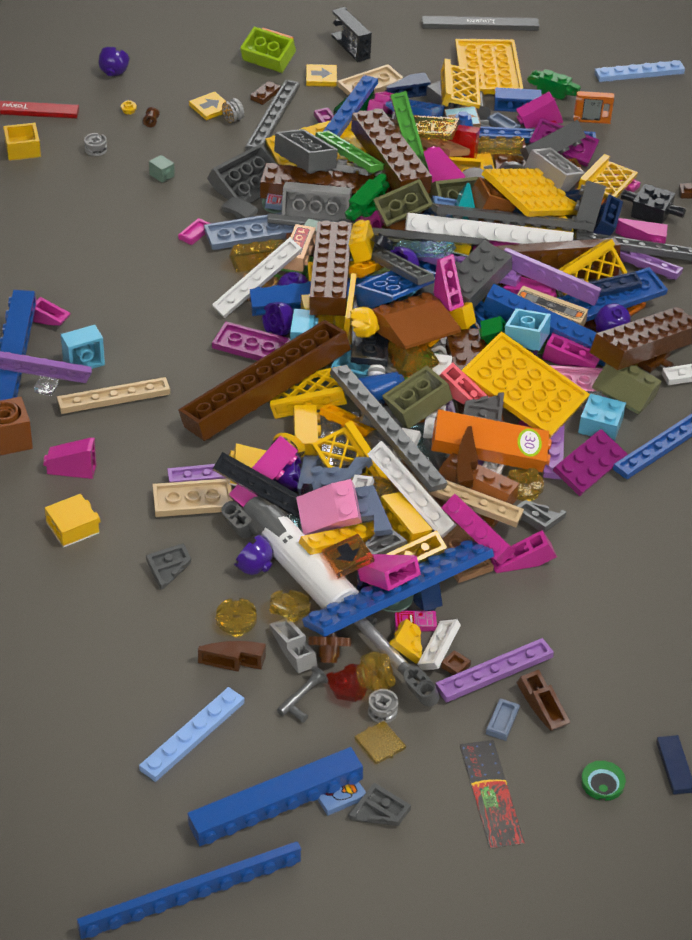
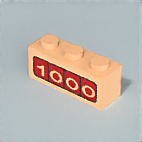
[283,224,316,272]

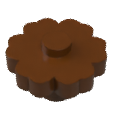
[308,633,351,663]

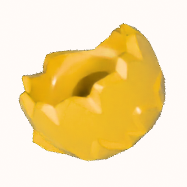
[350,307,379,338]

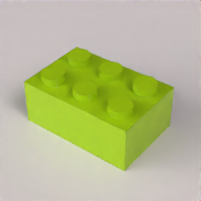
[240,26,296,73]

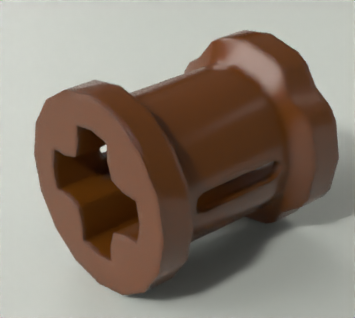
[143,107,160,127]

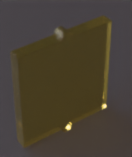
[355,721,406,765]

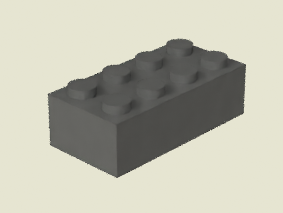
[274,129,338,173]
[456,240,512,309]

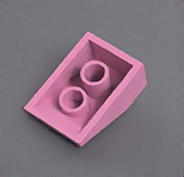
[296,479,362,535]

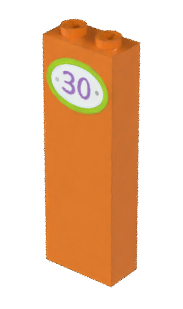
[431,409,552,472]

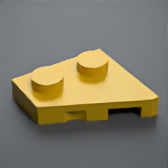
[390,618,422,664]

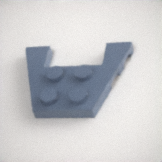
[297,455,373,495]
[355,485,393,536]

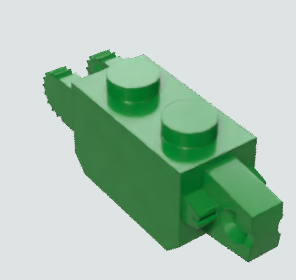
[527,69,581,100]
[345,173,390,221]

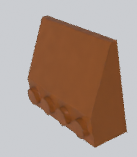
[372,292,461,350]
[438,452,519,528]

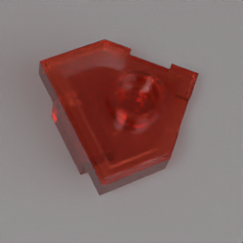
[326,664,372,702]

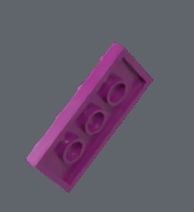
[529,118,599,167]
[212,321,290,361]
[553,429,628,496]

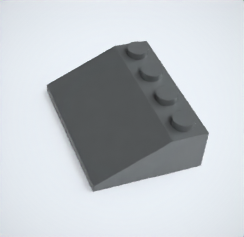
[207,143,277,204]

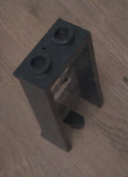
[331,7,372,62]

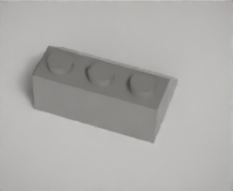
[524,147,585,191]

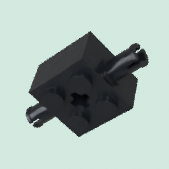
[621,184,686,224]

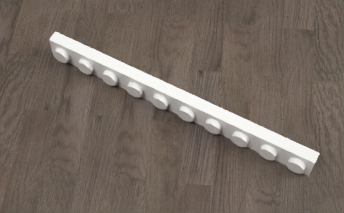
[405,213,574,244]

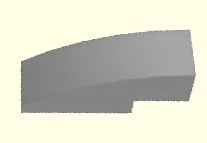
[270,618,317,673]

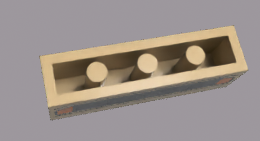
[517,286,588,326]

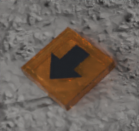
[321,534,375,578]

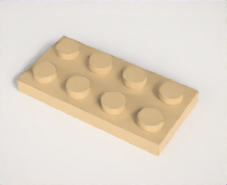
[337,64,403,95]
[153,478,233,517]

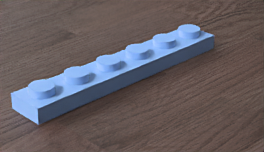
[595,60,685,82]
[139,687,244,782]

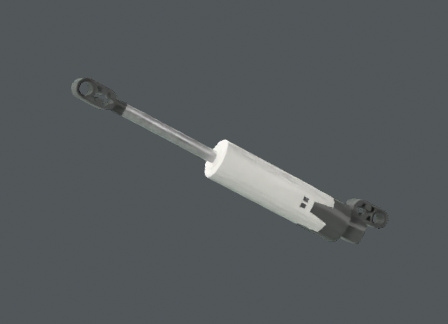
[222,496,439,707]

